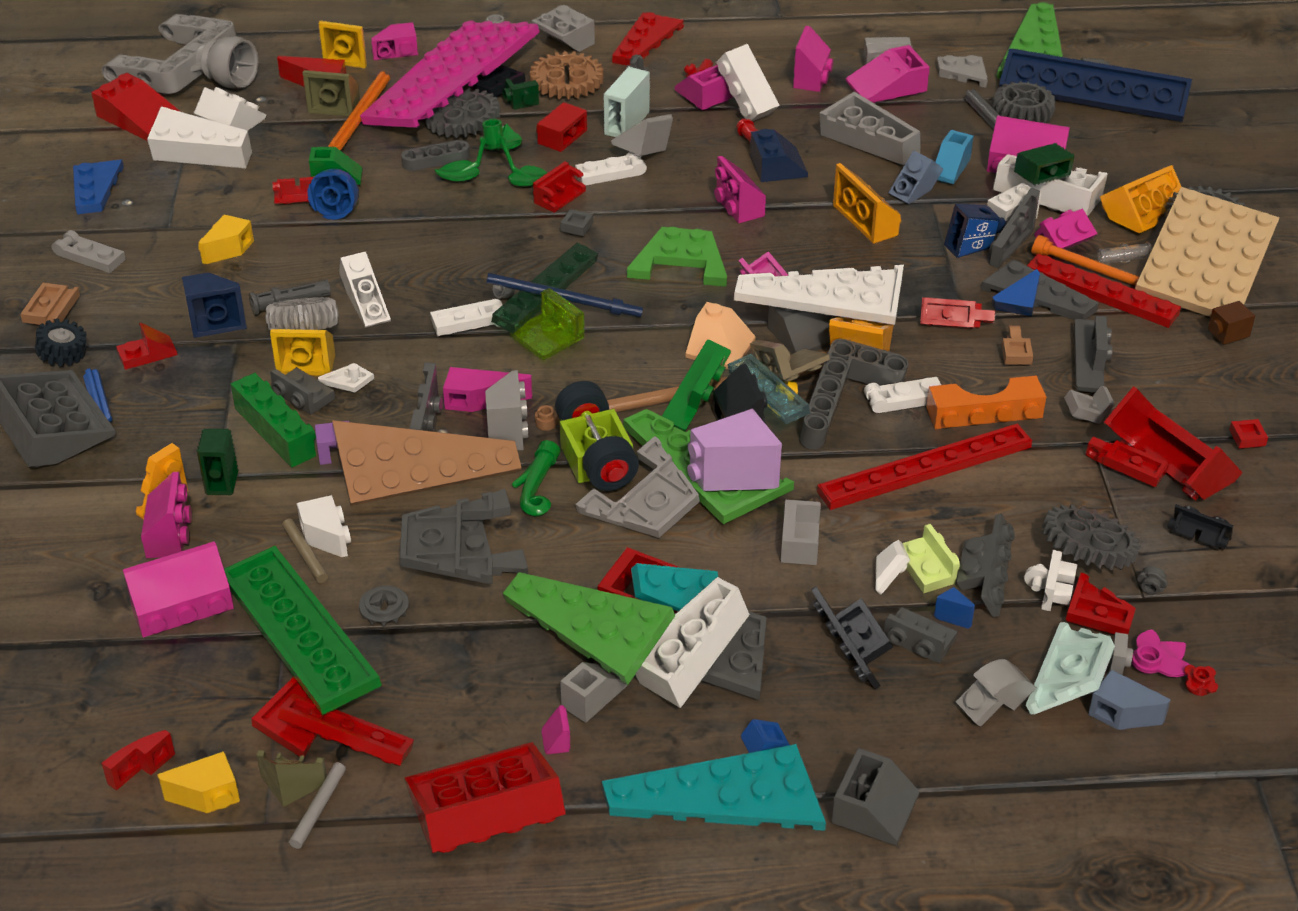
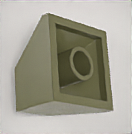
[303,70,360,116]

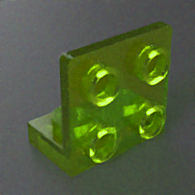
[510,288,585,360]

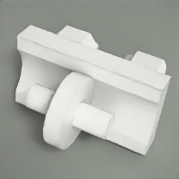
[1024,550,1077,611]

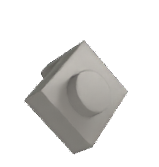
[1064,386,1114,424]

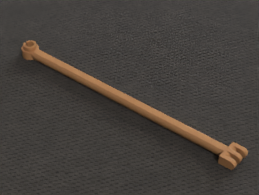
[535,351,828,431]

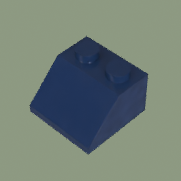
[750,129,808,182]
[182,272,247,338]

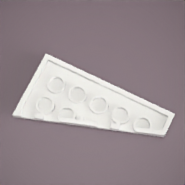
[734,265,904,325]

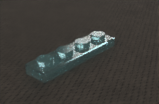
[728,354,810,424]

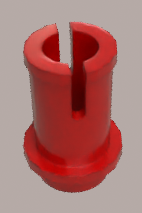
[737,119,758,143]

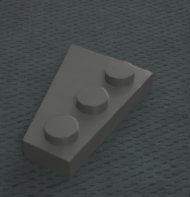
[410,362,443,432]

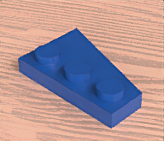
[73,159,124,215]

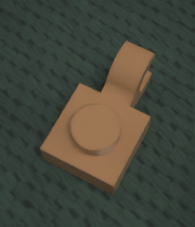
[1002,325,1033,365]

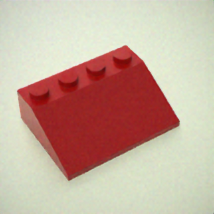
[405,742,566,853]

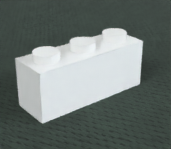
[716,44,780,121]

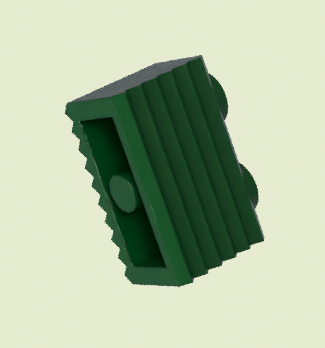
[1014,143,1075,186]
[196,429,239,495]

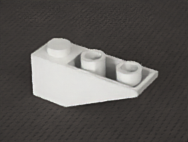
[339,252,391,328]

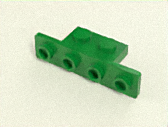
[662,340,731,432]

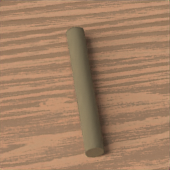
[282,518,328,583]

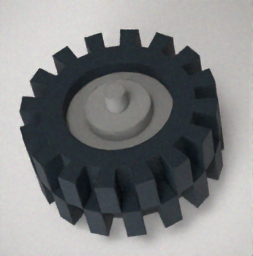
[35,319,87,366]

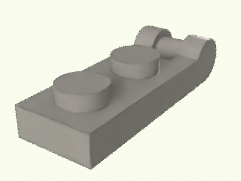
[51,230,126,273]

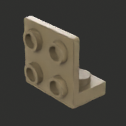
[750,339,830,381]

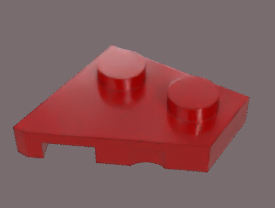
[1066,573,1136,634]

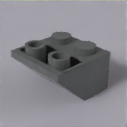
[832,748,920,846]

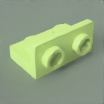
[903,524,960,594]

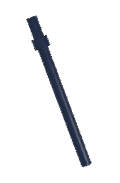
[486,273,643,317]

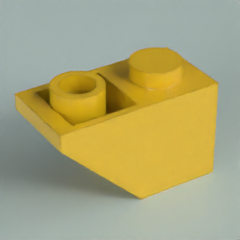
[198,215,254,264]

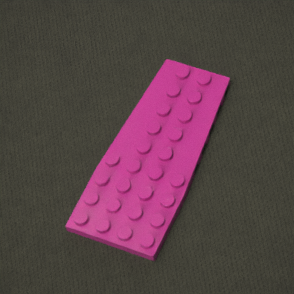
[360,21,540,127]

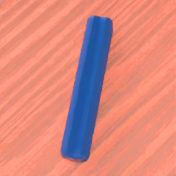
[83,368,112,422]

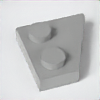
[936,55,988,87]

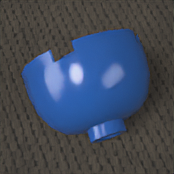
[307,168,359,220]

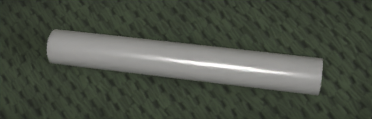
[289,762,346,849]

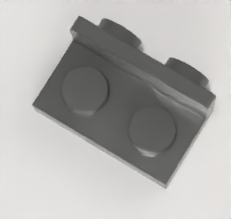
[270,367,335,415]
[884,607,958,664]

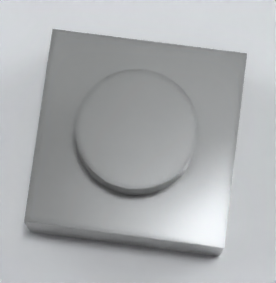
[1109,632,1133,675]

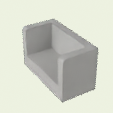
[781,499,821,565]

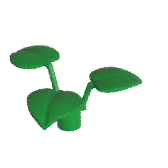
[435,119,548,186]

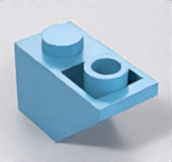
[935,130,973,184]

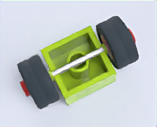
[555,381,639,491]

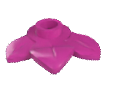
[1132,629,1190,677]

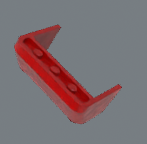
[1104,386,1243,501]

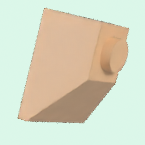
[685,302,756,371]

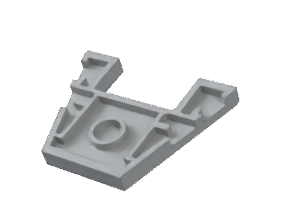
[575,436,700,538]

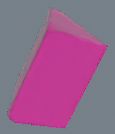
[541,705,570,754]

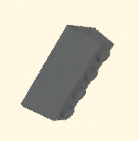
[768,306,839,354]

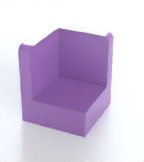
[315,421,349,465]

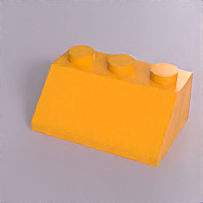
[833,163,901,244]

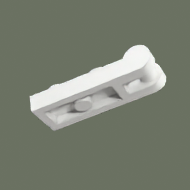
[575,152,647,185]
[430,299,509,336]
[864,377,941,413]

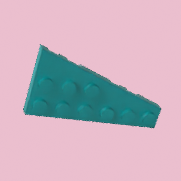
[602,744,826,831]

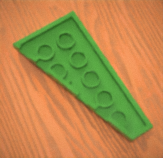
[997,2,1063,79]
[623,409,794,524]
[503,572,675,685]

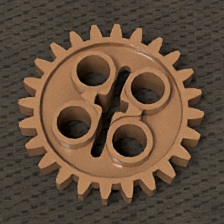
[530,51,604,99]

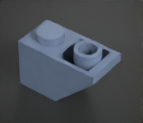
[888,150,943,204]
[1088,670,1171,730]

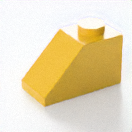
[158,751,240,813]

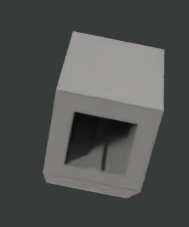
[560,662,628,723]

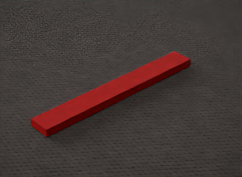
[817,423,1033,510]

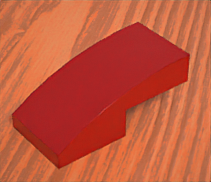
[102,730,175,790]

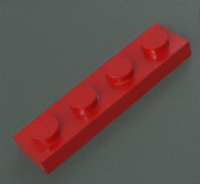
[278,693,414,766]

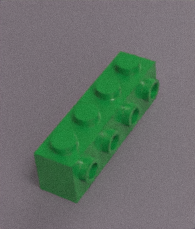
[230,373,316,468]

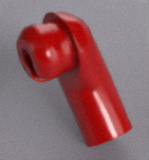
[684,59,713,77]

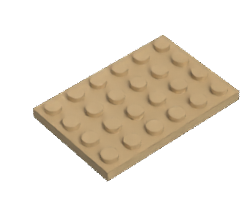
[1135,187,1280,317]

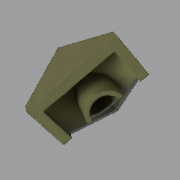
[256,750,327,807]

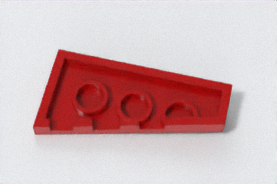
[612,12,684,66]
[252,677,317,758]

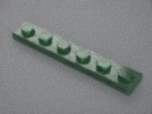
[491,242,598,334]

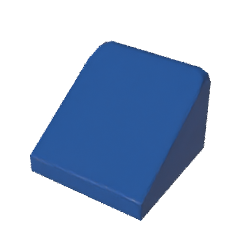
[934,587,975,629]
[741,719,789,753]

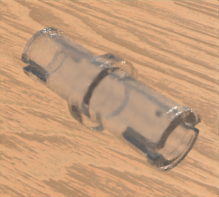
[1097,242,1152,264]

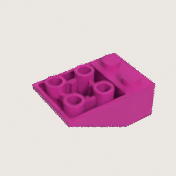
[846,45,930,103]

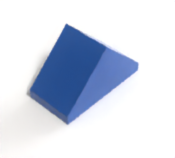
[992,269,1040,316]

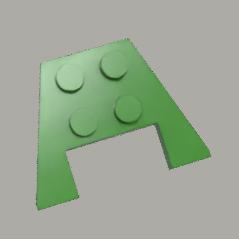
[627,227,727,287]

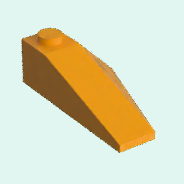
[1099,165,1181,233]

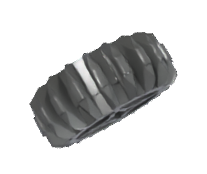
[992,81,1056,123]

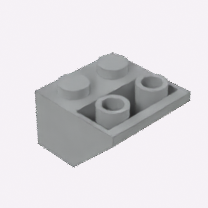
[532,5,595,52]
[485,370,528,450]

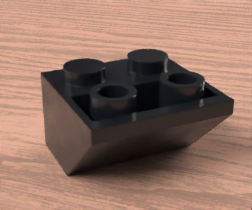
[712,364,767,424]

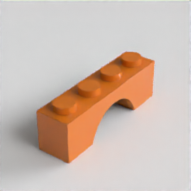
[926,375,1046,429]

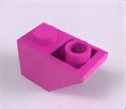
[371,22,418,60]

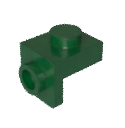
[502,79,539,110]

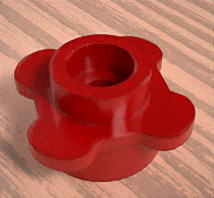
[1184,665,1218,696]

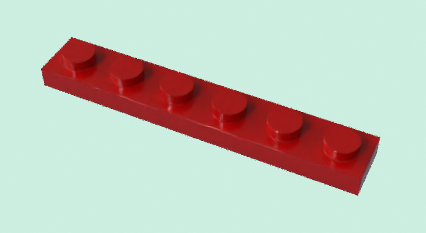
[1027,253,1181,328]

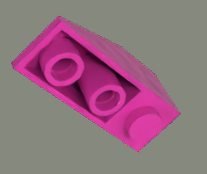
[443,367,533,412]

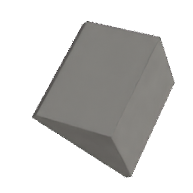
[611,114,673,156]

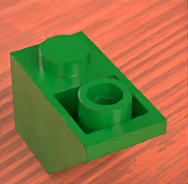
[309,147,363,185]

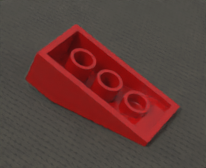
[91,73,181,141]

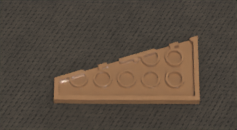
[332,420,521,506]

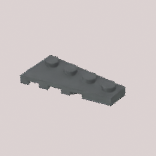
[981,259,1099,320]

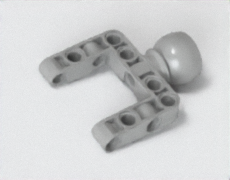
[101,14,259,94]

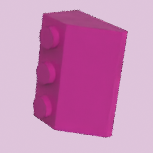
[987,116,1070,173]
[123,541,234,638]

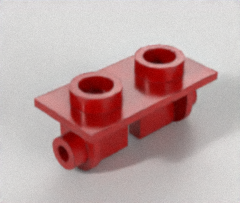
[272,176,315,204]

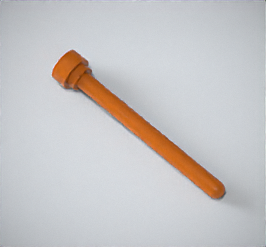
[1031,235,1139,286]

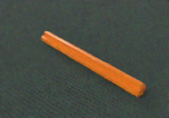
[328,71,390,150]

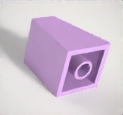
[687,409,782,491]

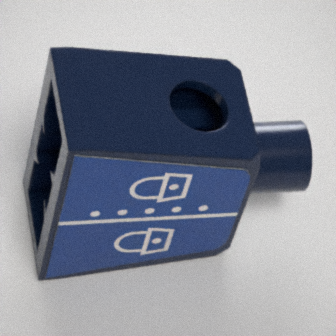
[944,204,1006,258]

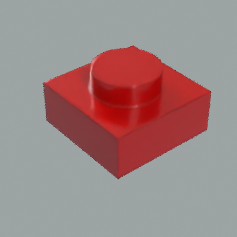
[1229,419,1268,448]

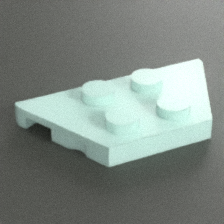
[1026,622,1115,714]

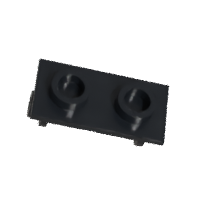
[1168,504,1234,550]

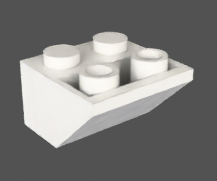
[194,87,266,131]

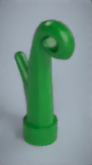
[512,440,561,517]

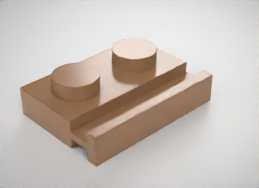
[20,283,80,325]

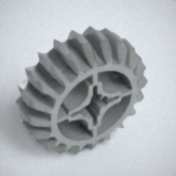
[265,297,339,330]

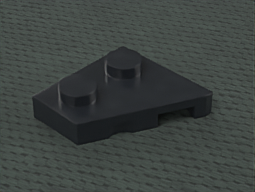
[475,65,526,97]

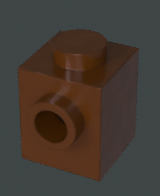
[1208,301,1255,345]

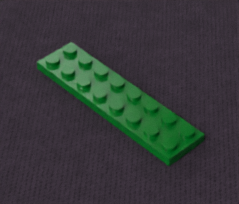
[224,546,382,715]

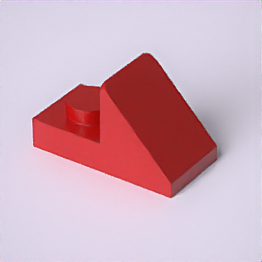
[116,323,178,370]

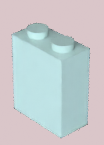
[604,67,650,137]

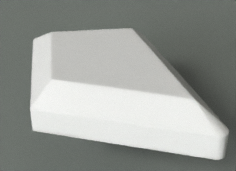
[318,363,374,393]
[875,540,910,595]

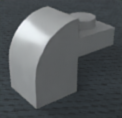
[956,659,1036,727]

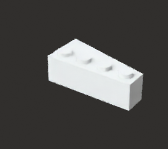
[148,107,252,168]
[993,154,1108,216]
[635,577,750,708]

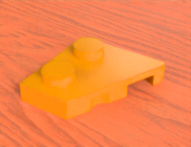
[136,443,188,520]

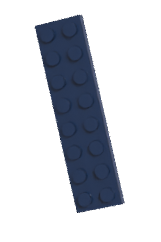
[999,48,1192,122]

